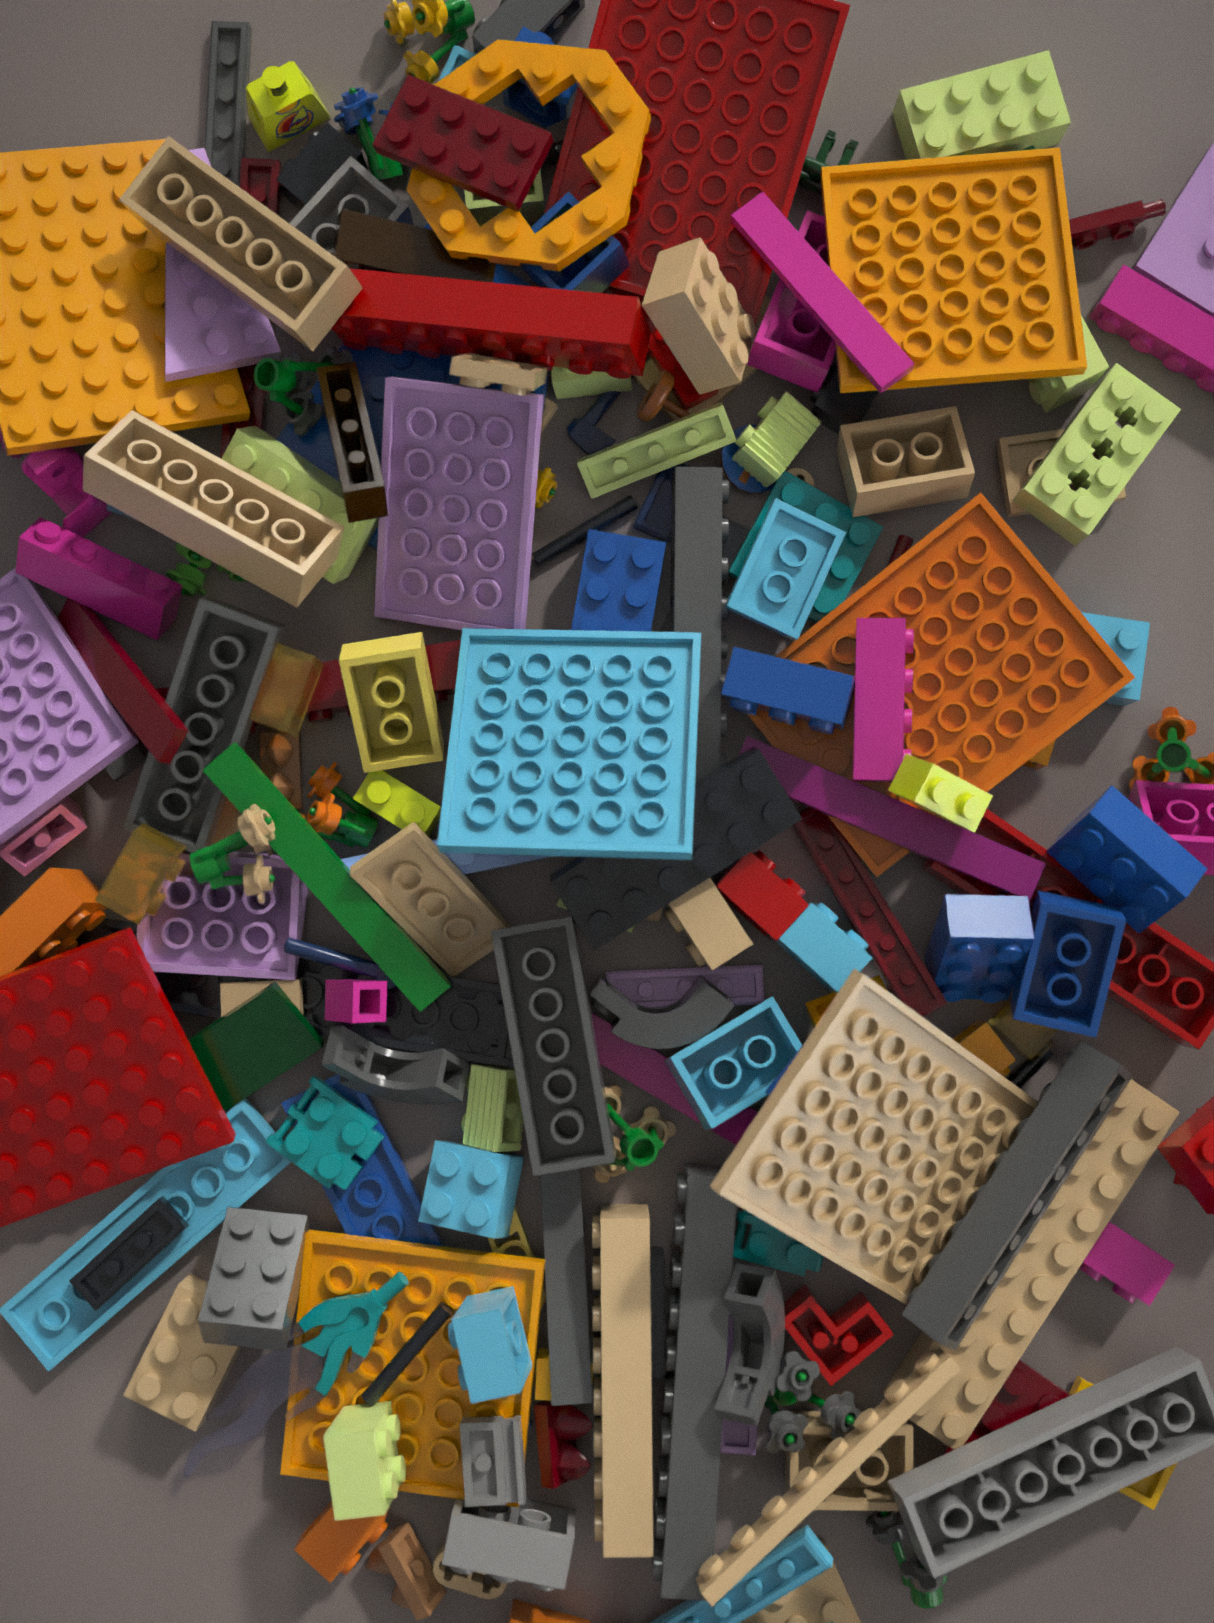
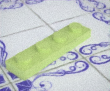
[577,402,736,499]

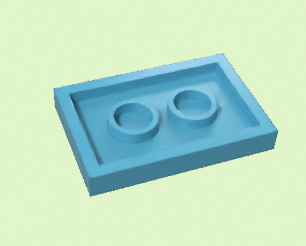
[724,498,846,641]

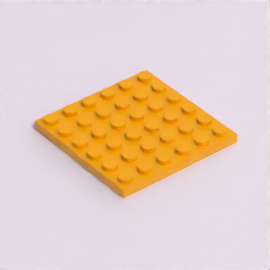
[820,147,1087,393]
[280,1230,545,1508]

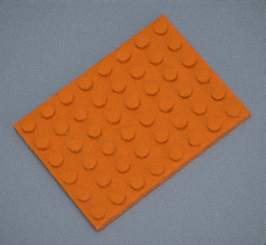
[747,492,1135,877]

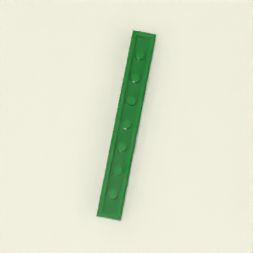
[202,742,452,1012]

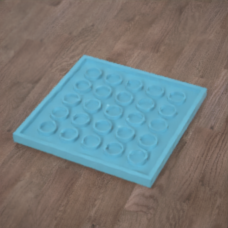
[437,628,701,860]

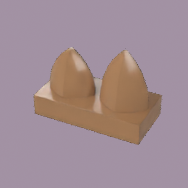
[260,731,304,810]
[366,1521,447,1621]

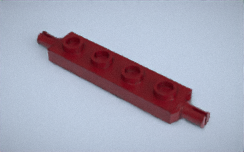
[1069,198,1166,250]

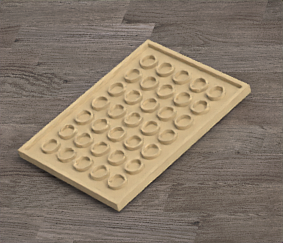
[710,969,1039,1305]

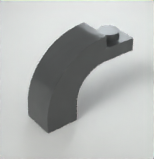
[589,975,734,1049]
[322,1026,470,1105]
[714,1263,785,1426]

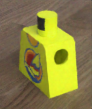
[245,61,330,152]

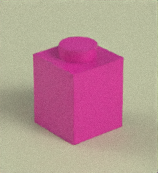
[325,979,387,1023]

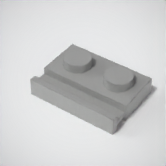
[460,1415,527,1507]

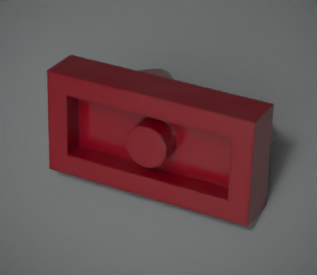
[534,1400,594,1489]

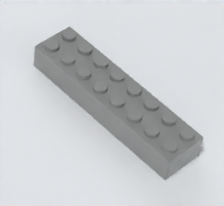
[887,1347,1214,1578]

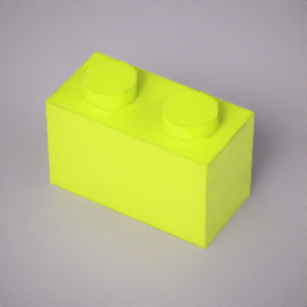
[888,754,993,833]
[352,770,441,837]

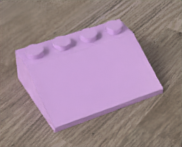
[136,847,308,980]

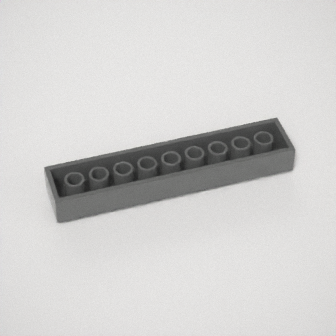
[651,1163,736,1601]

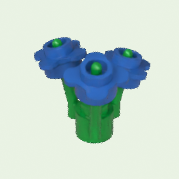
[334,87,403,180]

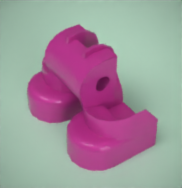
[0,431,112,537]

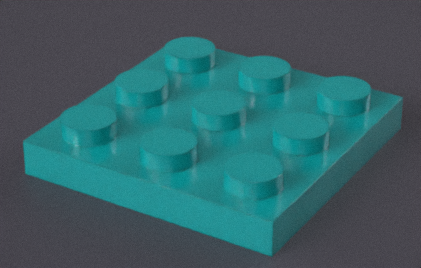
[728,471,884,624]

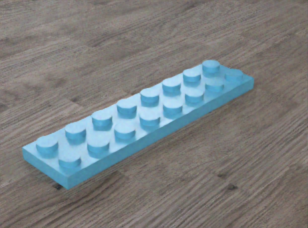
[0,1098,291,1372]

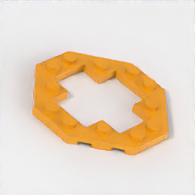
[407,40,651,272]

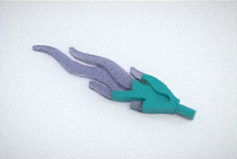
[183,1272,409,1477]

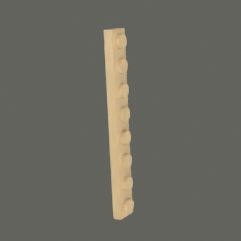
[696,1348,961,1606]

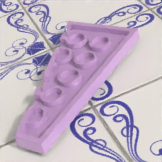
[165,148,281,382]

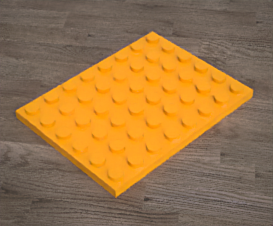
[0,139,250,456]

